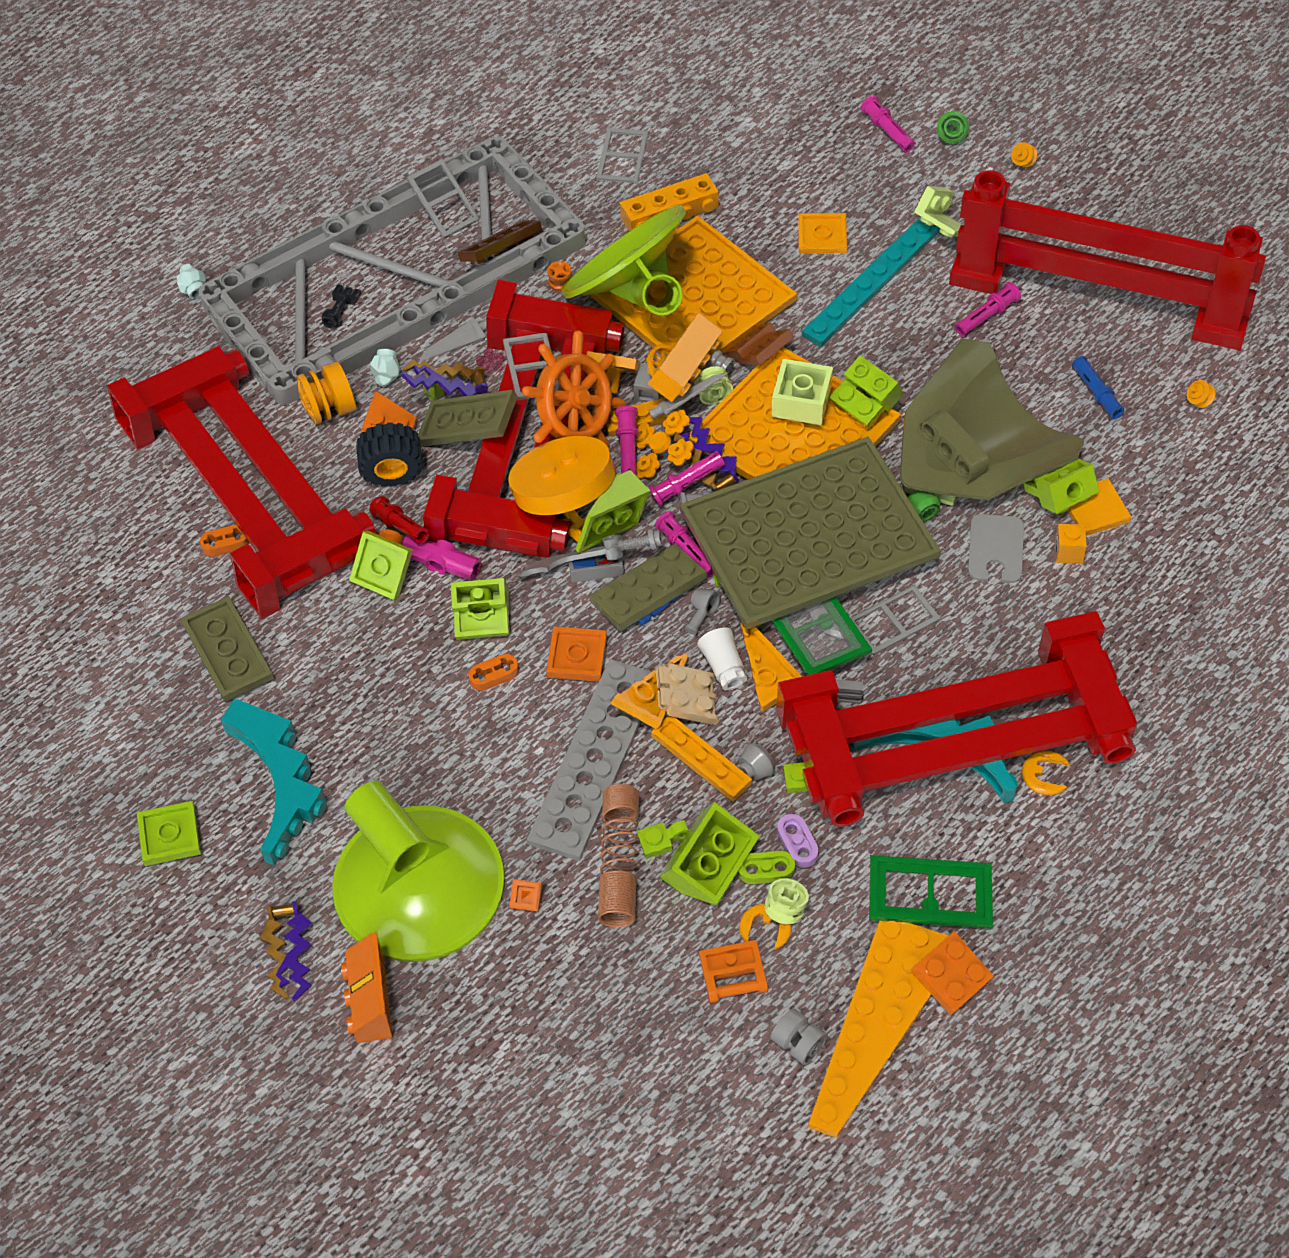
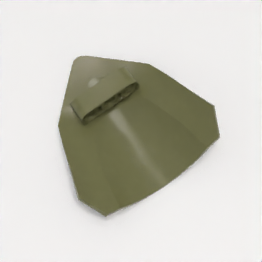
[900,339,1084,500]

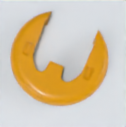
[1022,750,1071,795]
[739,903,792,950]

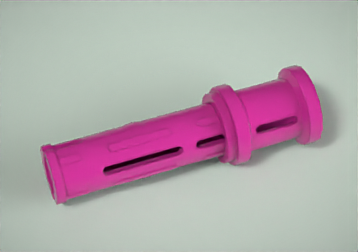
[860,95,916,153]
[954,282,1021,337]
[615,406,639,476]
[648,451,725,507]
[655,511,715,579]

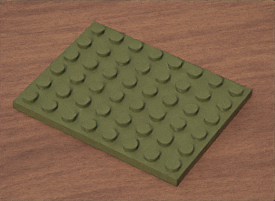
[680,436,941,630]

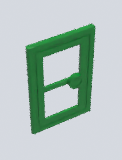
[869,855,993,929]

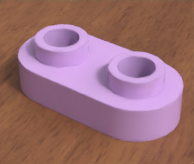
[777,814,818,868]

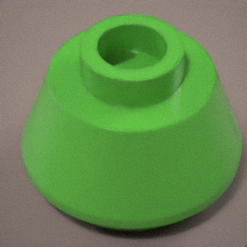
[937,111,969,144]
[908,490,940,523]

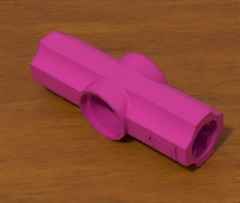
[402,536,482,581]

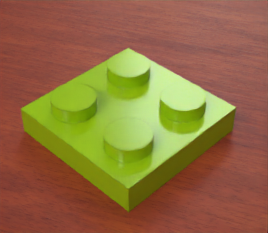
[349,531,413,600]
[137,801,201,866]

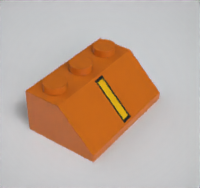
[341,933,393,1043]

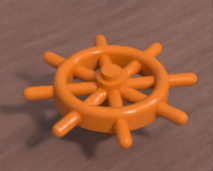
[522,331,625,448]

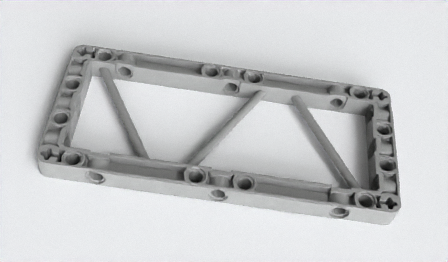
[198,136,585,405]

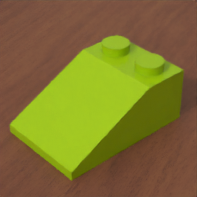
[575,470,650,553]

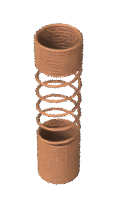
[598,784,639,928]

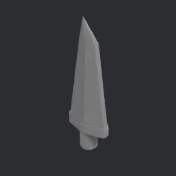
[418,318,487,363]
[649,372,729,419]

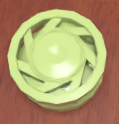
[694,366,733,405]
[764,878,809,924]

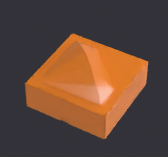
[509,879,543,912]

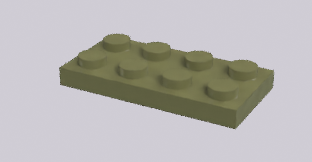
[418,390,518,447]
[589,543,707,632]
[180,596,274,702]

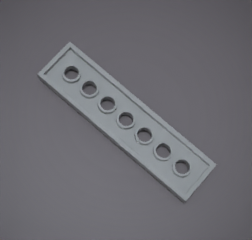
[527,659,651,861]

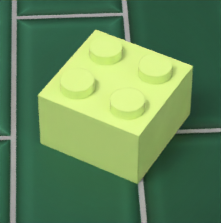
[772,359,833,425]

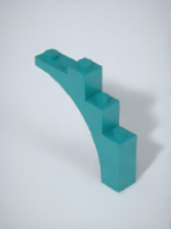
[850,694,1018,804]
[221,698,327,866]

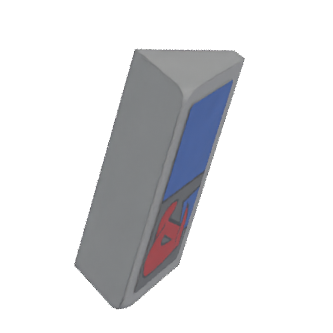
[568,554,624,583]

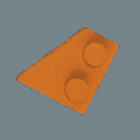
[361,392,418,432]

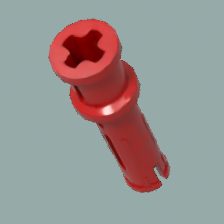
[369,496,429,544]

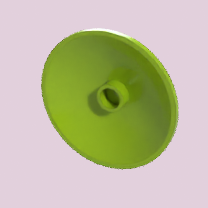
[561,205,686,315]
[332,781,504,962]

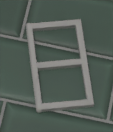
[596,128,648,184]
[407,159,480,238]
[503,333,560,400]
[851,585,941,655]

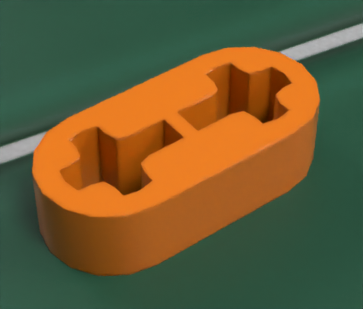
[200,525,250,556]
[468,654,519,691]

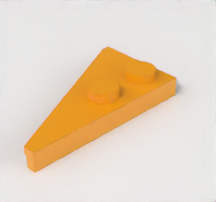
[740,621,802,712]
[610,653,688,729]

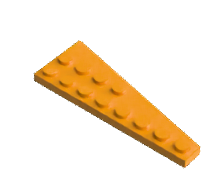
[808,921,965,1138]

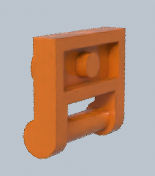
[699,940,768,1003]

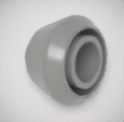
[738,744,775,780]

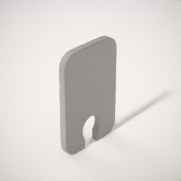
[968,514,1024,583]

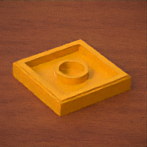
[798,213,847,254]
[1067,478,1131,536]

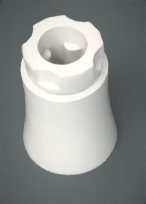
[697,628,747,691]

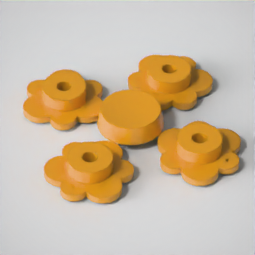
[635,410,694,479]

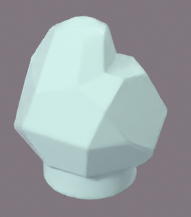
[177,264,206,299]
[369,349,401,387]

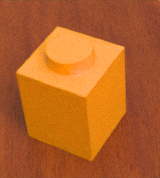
[1055,524,1087,563]

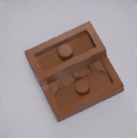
[725,323,794,365]

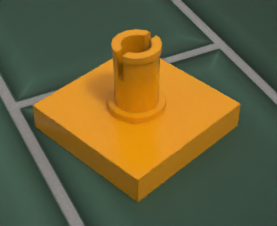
[587,351,641,394]

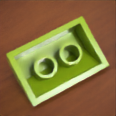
[659,802,760,905]

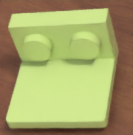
[914,186,962,238]

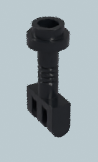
[322,284,361,328]

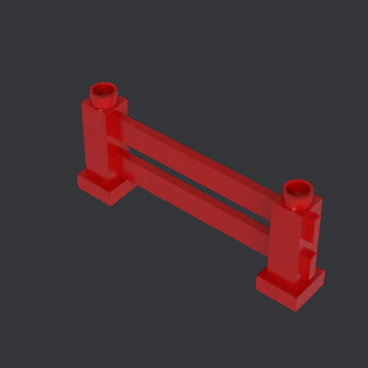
[949,170,1267,351]
[423,279,625,558]
[107,346,377,620]
[776,611,1137,827]

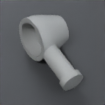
[684,589,721,635]

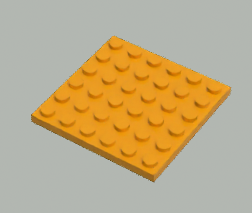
[591,215,797,370]
[689,347,901,479]

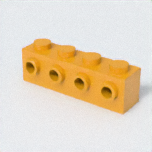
[620,173,719,231]
[648,313,722,402]

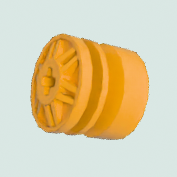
[296,361,356,425]

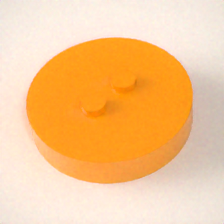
[508,436,615,515]

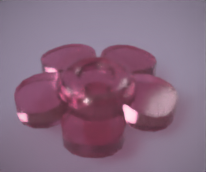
[476,349,504,374]

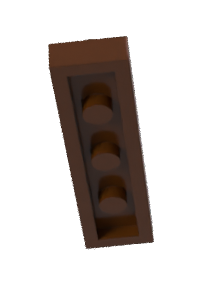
[458,220,542,265]

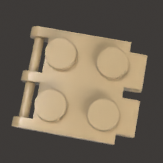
[656,663,719,724]

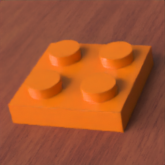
[546,626,607,682]
[910,931,994,1015]

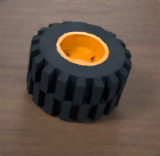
[356,422,423,487]

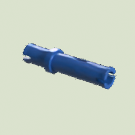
[1072,356,1125,419]

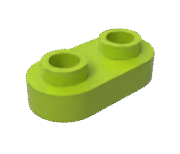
[738,851,795,884]

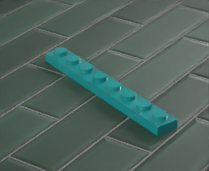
[802,216,940,348]

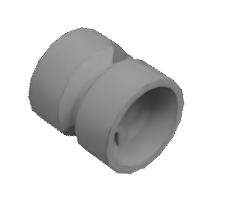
[771,1008,828,1065]

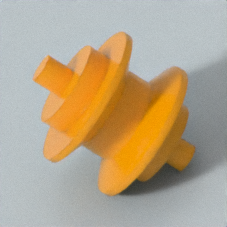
[1011,142,1038,168]
[1187,380,1216,408]

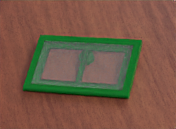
[771,596,872,675]

